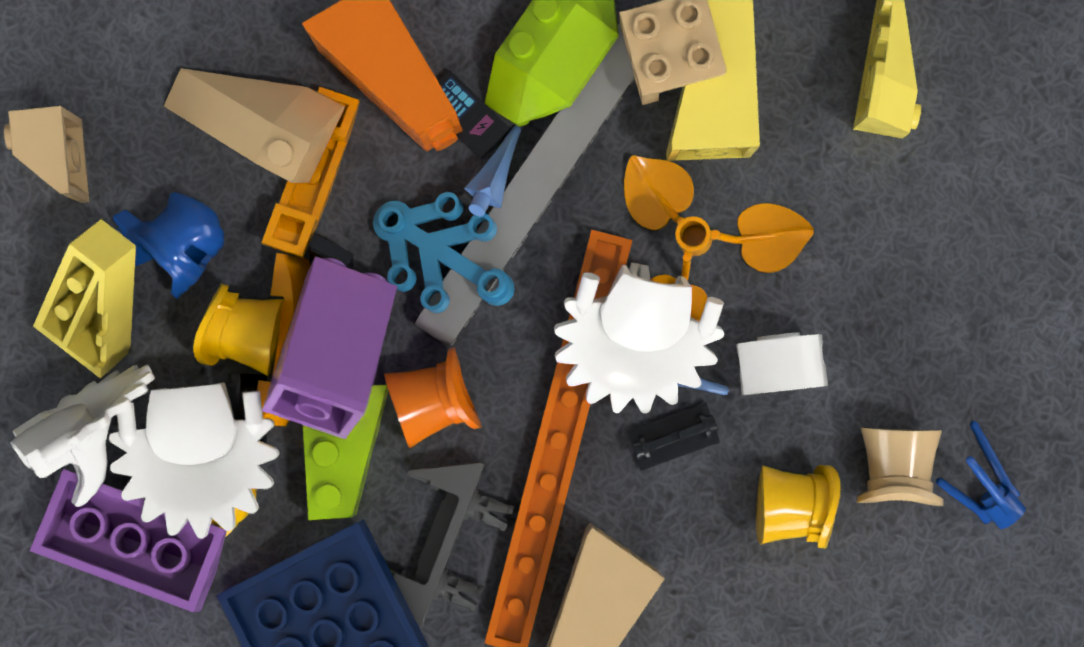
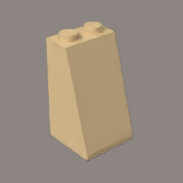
[546,523,665,647]

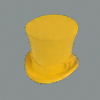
[193,283,284,376]
[755,465,841,549]

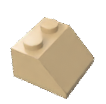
[4,106,89,203]

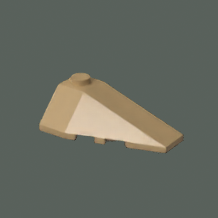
[164,68,345,183]

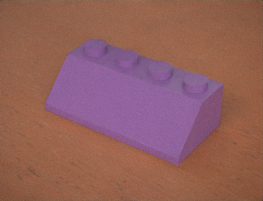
[30,469,227,612]

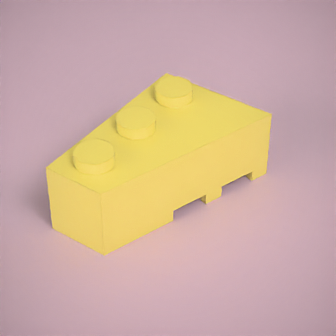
[33,219,136,379]

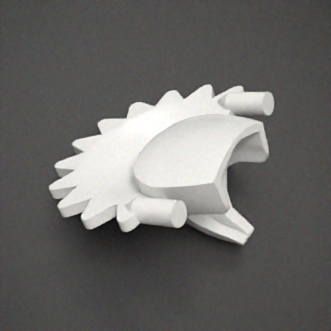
[554,262,724,413]
[11,365,155,507]
[109,382,279,539]

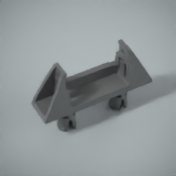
[389,462,514,626]

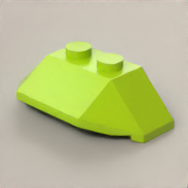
[485,0,619,127]

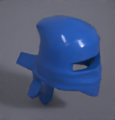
[113,192,225,299]

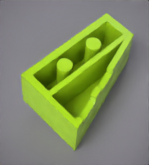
[303,385,389,520]

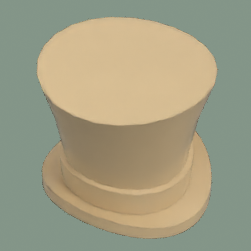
[856,428,944,506]

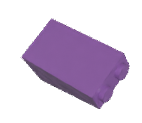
[262,257,397,439]

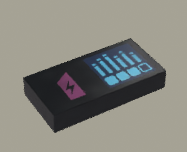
[439,70,511,159]

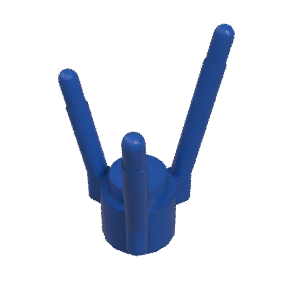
[936,421,1026,530]

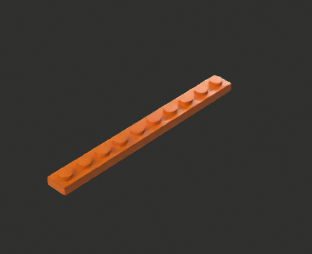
[484,230,633,647]

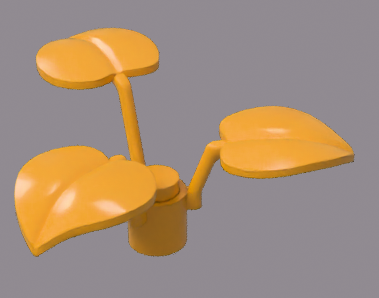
[624,155,814,321]

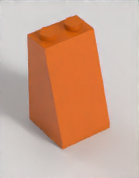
[302,0,463,152]

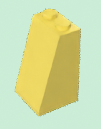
[666,0,760,161]

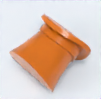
[384,347,482,449]

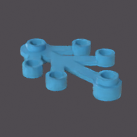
[373,192,515,313]

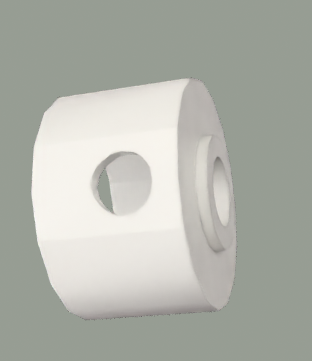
[736,332,828,395]

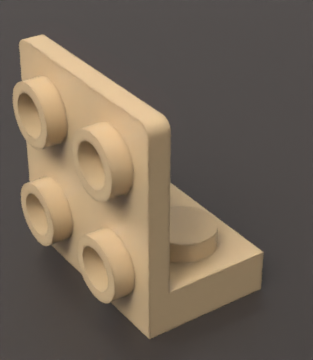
[619,0,726,105]

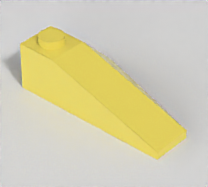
[853,0,921,139]

